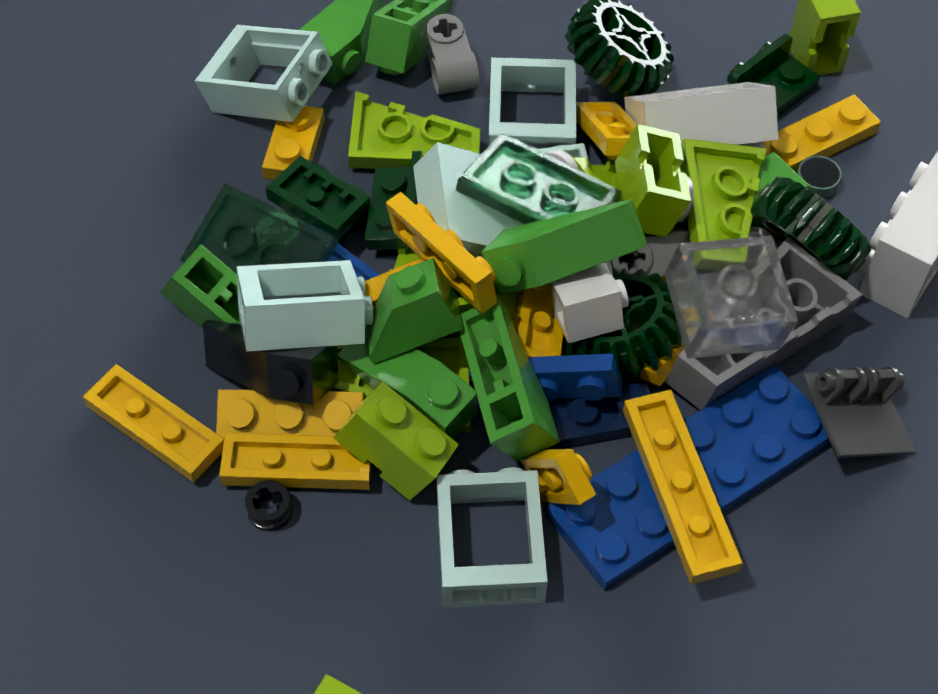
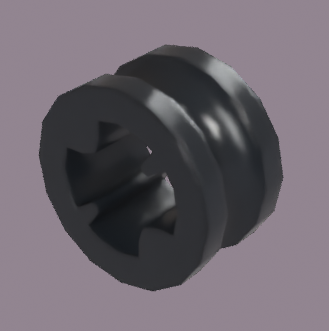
[245,480,292,532]

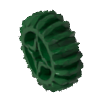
[565,0,674,98]
[753,176,871,281]
[562,268,687,379]

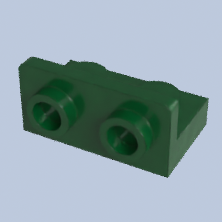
[727,33,820,118]
[365,151,423,250]
[266,156,370,241]

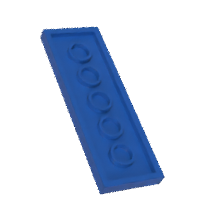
[545,364,831,591]

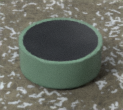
[797,156,842,199]

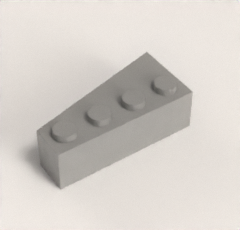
[665,238,863,410]

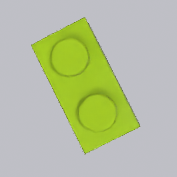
[789,0,861,76]
[615,124,691,237]
[333,381,459,501]

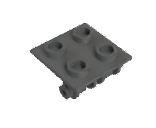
[801,366,916,458]

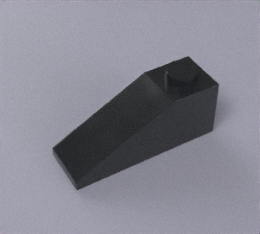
[203,320,338,405]

